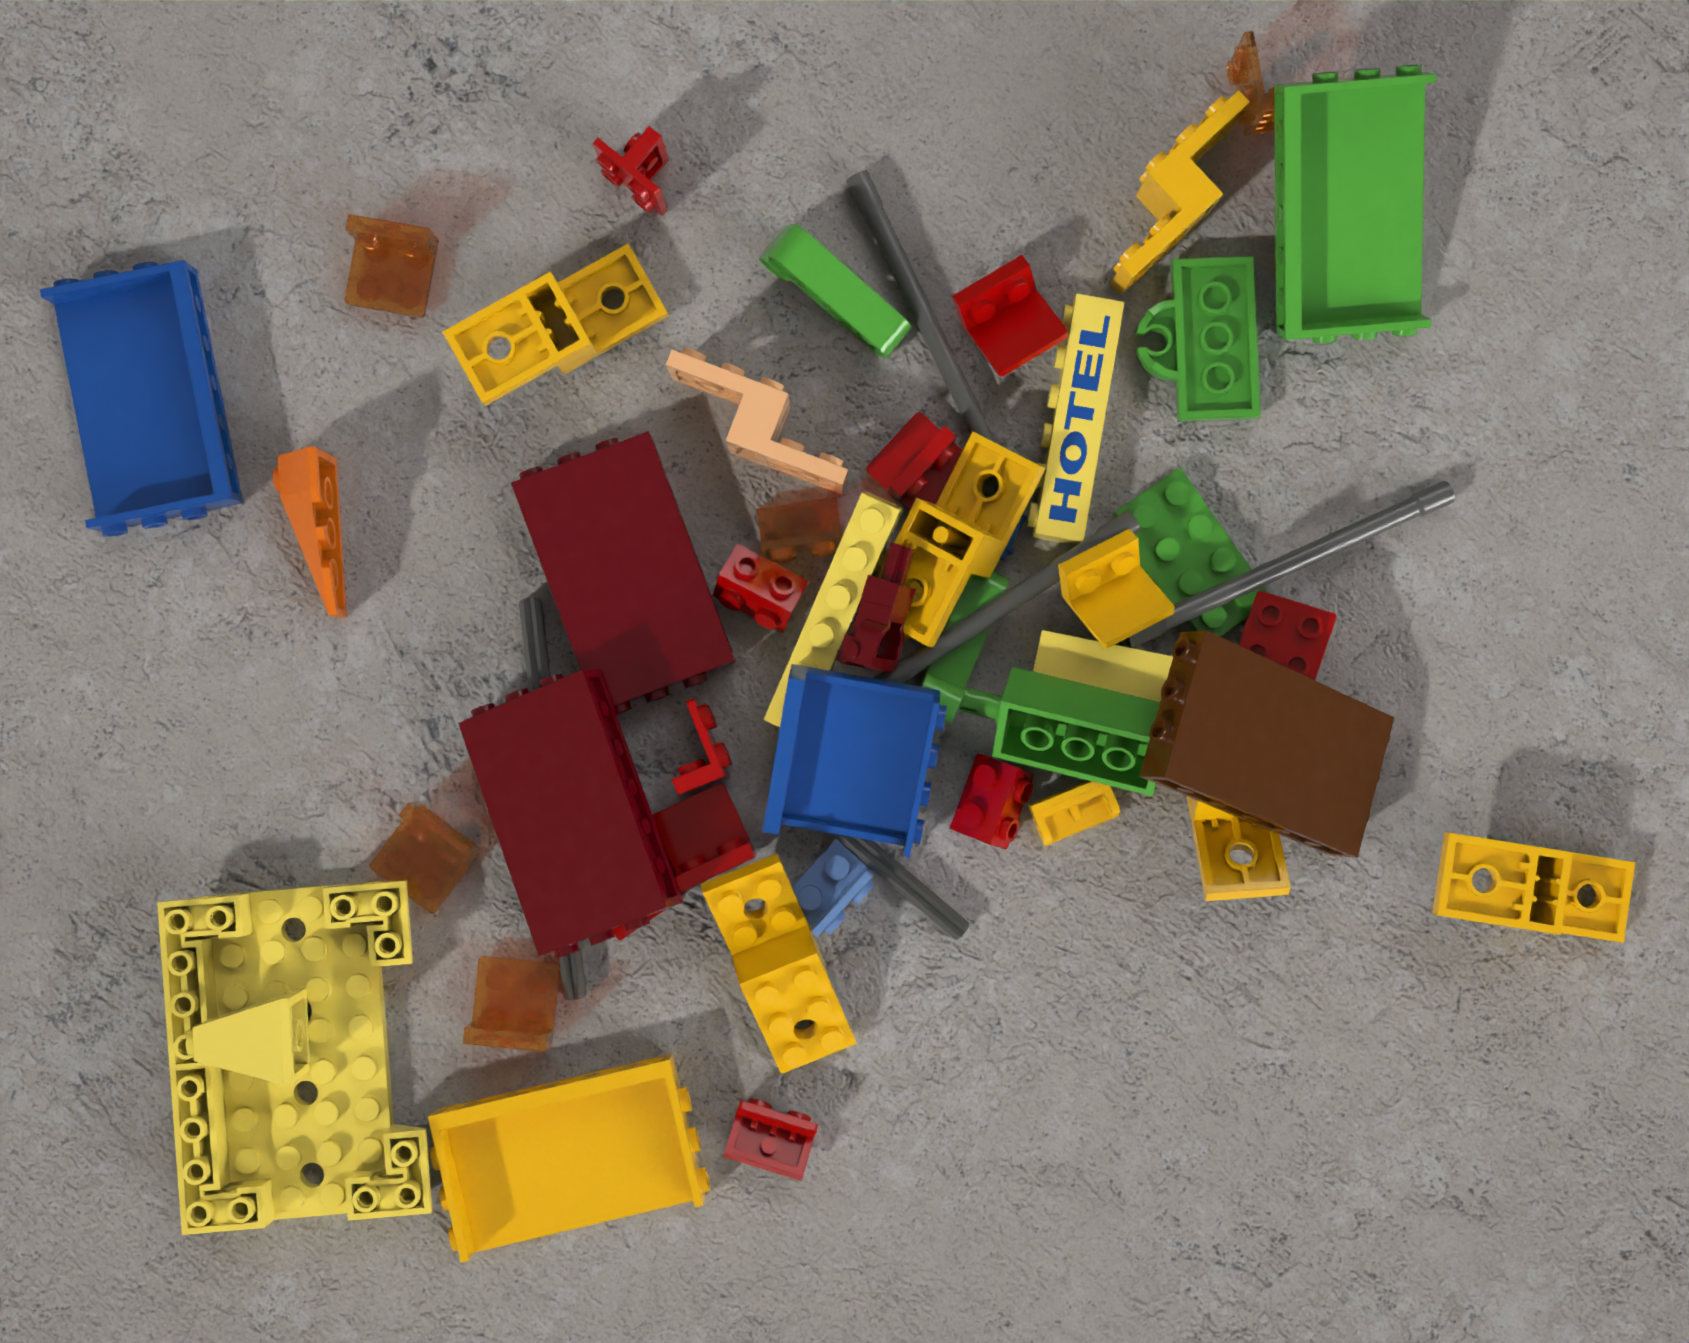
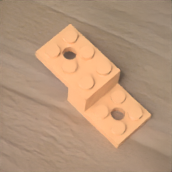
[666,348,848,495]

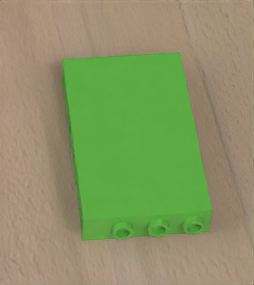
[1274,65,1436,343]

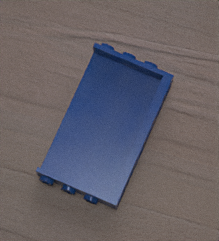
[40,260,243,537]

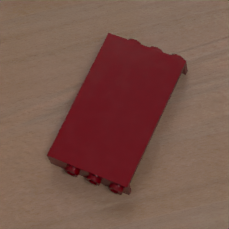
[511,431,737,715]
[458,669,683,959]

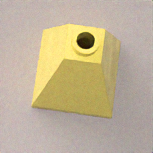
[186,988,310,1085]

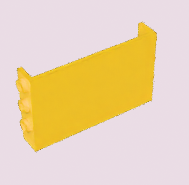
[428,1053,711,1263]

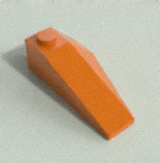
[273,446,347,618]

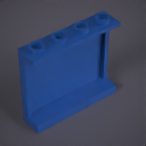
[762,664,947,858]

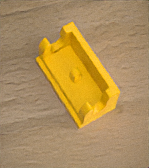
[1027,780,1121,846]

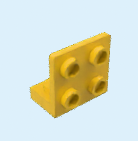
[1058,529,1175,648]

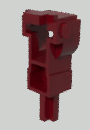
[835,542,916,673]

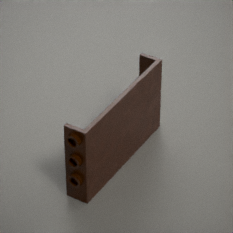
[1139,630,1395,858]

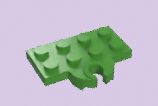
[1134,256,1261,422]
[1112,467,1268,636]

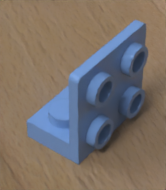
[792,838,873,937]

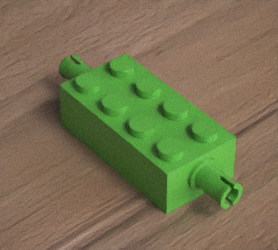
[960,666,1160,796]

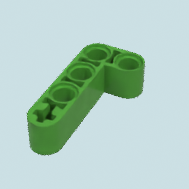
[759,224,912,359]
[920,572,1010,724]

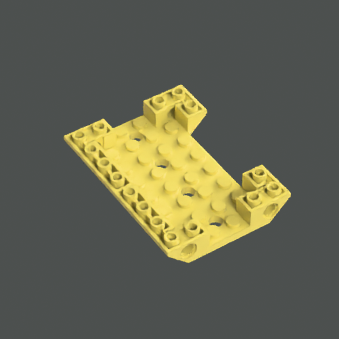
[157,880,432,1235]

